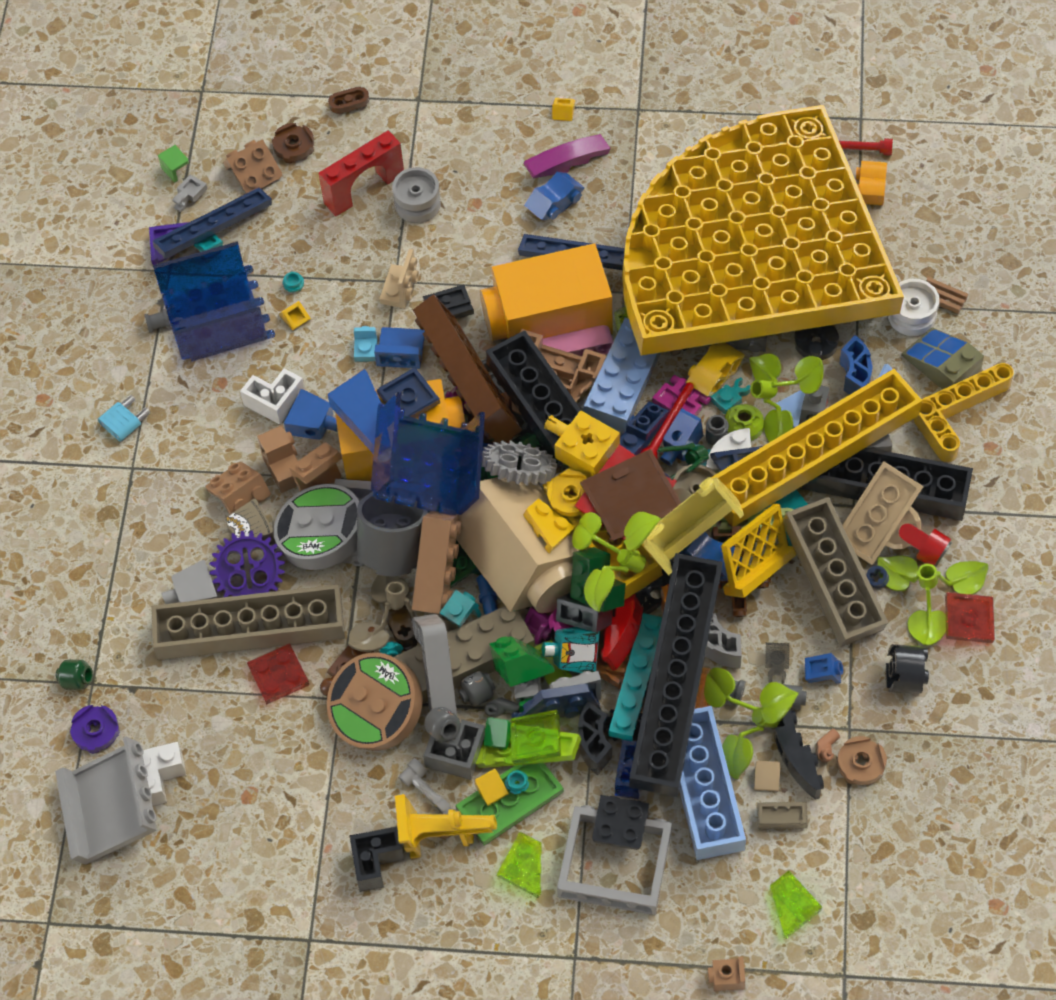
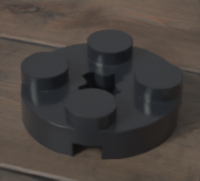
[794,325,839,360]

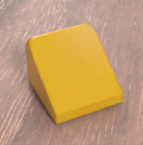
[552,98,575,121]
[279,301,311,331]
[474,769,509,806]

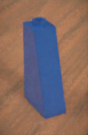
[327,369,398,461]

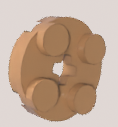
[837,736,887,785]

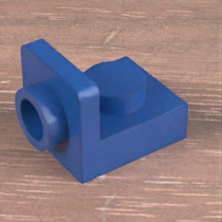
[805,653,844,684]

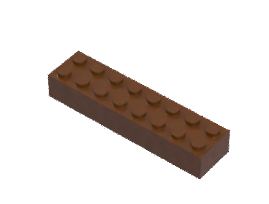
[413,294,522,444]

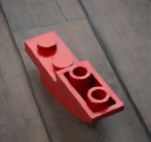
[601,593,644,671]

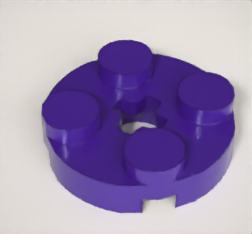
[70,705,120,754]

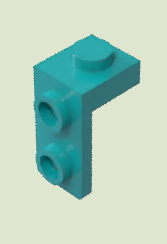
[440,590,482,627]

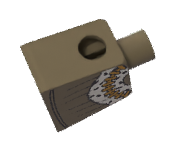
[217,498,276,553]

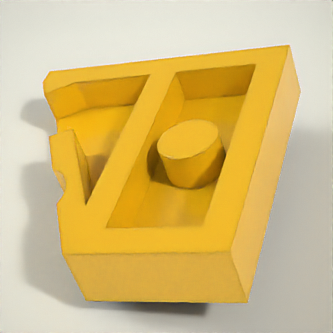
[523,498,575,553]

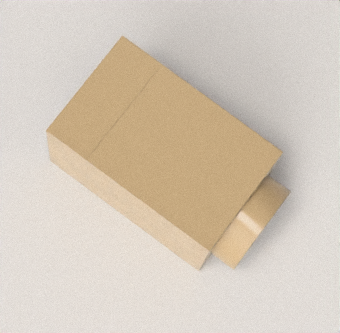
[456,477,588,613]

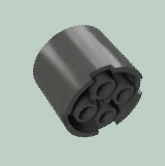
[357,489,428,576]

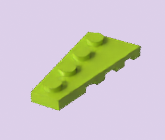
[476,725,581,768]

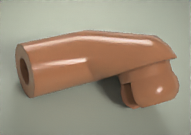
[816,729,840,762]

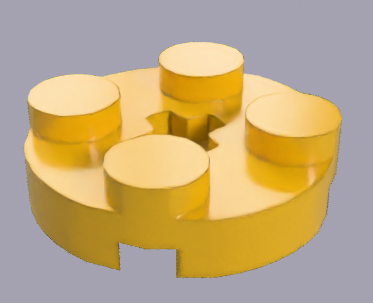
[547,471,587,517]

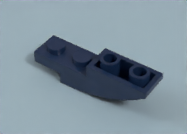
[620,401,669,455]

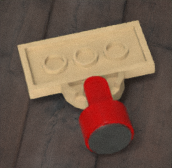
[842,461,952,567]

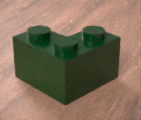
[570,547,626,612]

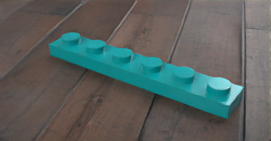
[608,613,662,741]

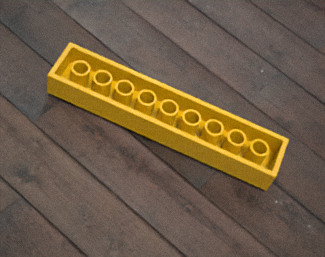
[711,369,922,526]

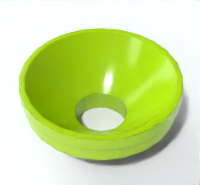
[724,404,764,441]

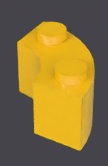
[686,342,745,397]

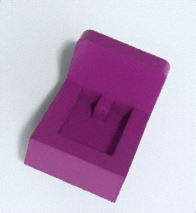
[524,606,554,645]

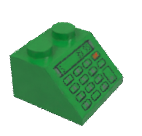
[489,636,555,687]

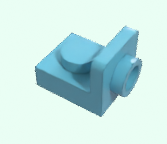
[354,326,377,362]

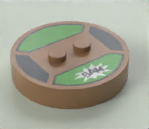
[327,653,423,751]

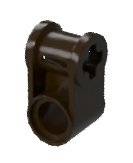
[386,605,418,651]

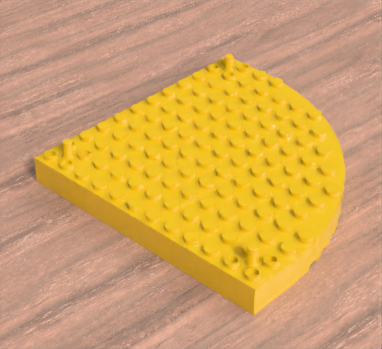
[622,105,904,356]

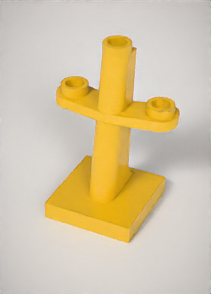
[395,794,497,859]

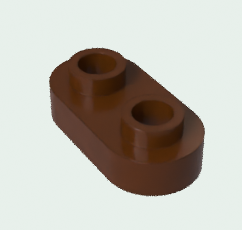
[328,87,370,114]

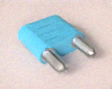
[97,395,150,442]

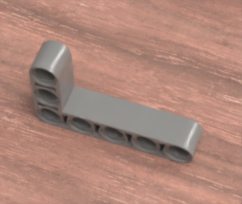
[412,614,457,716]

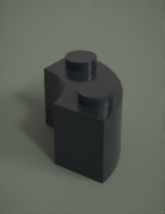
[578,702,612,776]

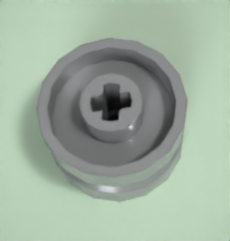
[392,167,441,223]

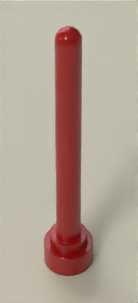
[838,138,893,156]
[639,382,694,459]

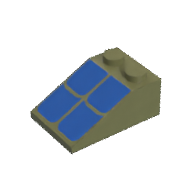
[901,327,984,390]

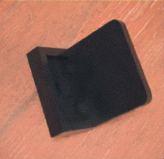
[592,795,649,850]

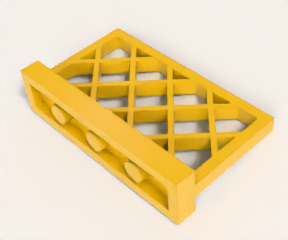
[721,504,796,598]

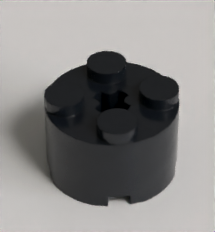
[885,644,929,694]

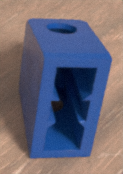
[284,389,338,440]
[660,408,704,466]

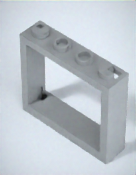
[557,805,672,915]

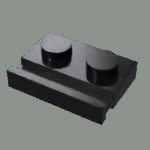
[423,284,474,319]

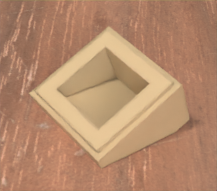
[754,761,780,792]

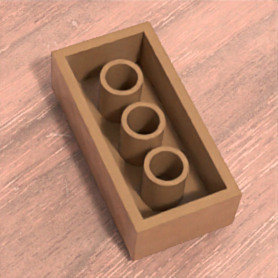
[412,511,462,614]

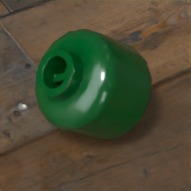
[56,659,93,690]

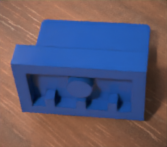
[374,327,425,369]

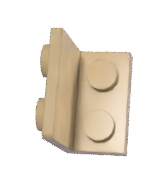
[380,249,419,308]

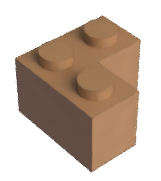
[257,425,298,493]

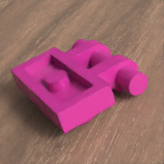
[652,375,711,416]

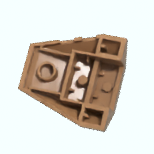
[512,329,607,415]

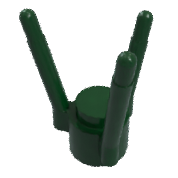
[658,442,709,480]

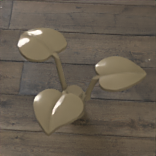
[348,575,458,652]

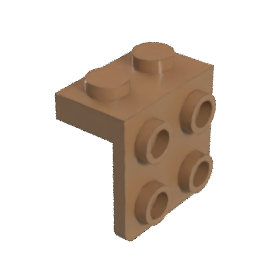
[223,139,282,194]
[289,442,342,491]
[205,462,272,514]

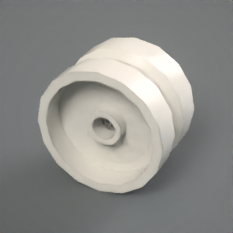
[888,279,939,336]

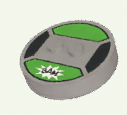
[274,484,359,570]

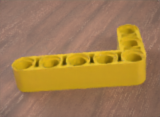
[913,363,1014,462]

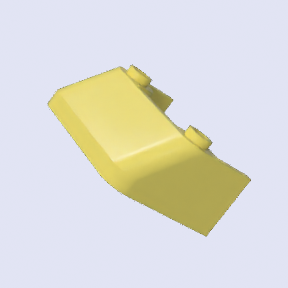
[643,477,744,575]

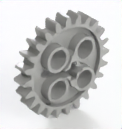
[481,441,557,485]

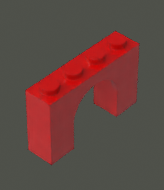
[318,130,404,217]

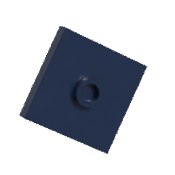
[376,367,440,426]

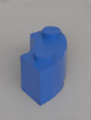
[524,172,585,220]
[839,335,873,395]
[678,532,742,581]

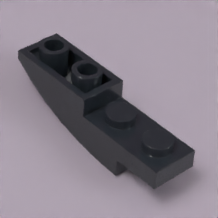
[774,710,824,799]

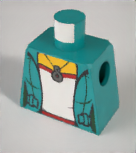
[542,627,599,673]

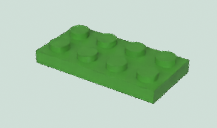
[455,763,564,846]

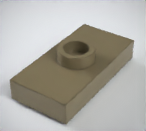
[757,802,808,829]

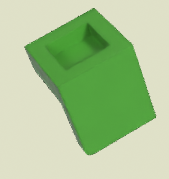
[158,145,189,183]

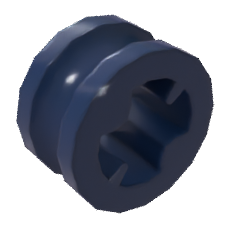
[866,565,889,589]

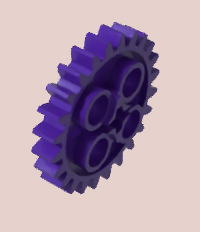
[209,530,285,597]

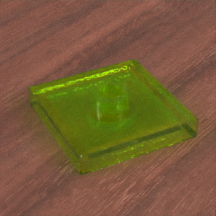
[510,710,561,765]

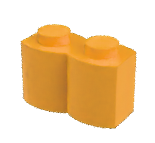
[855,161,887,205]

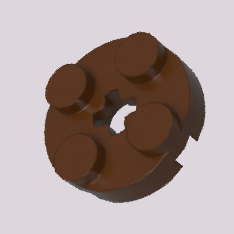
[272,123,314,164]

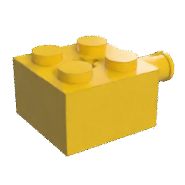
[544,410,620,477]

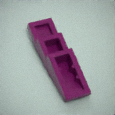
[523,134,611,179]

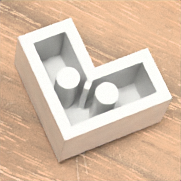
[240,369,305,424]
[143,742,186,806]

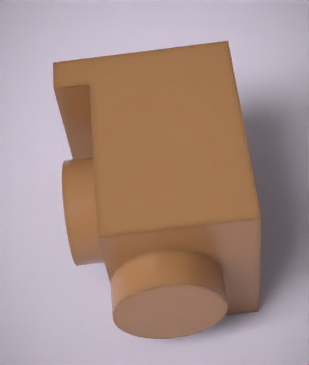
[708,957,745,991]

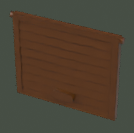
[580,449,681,543]

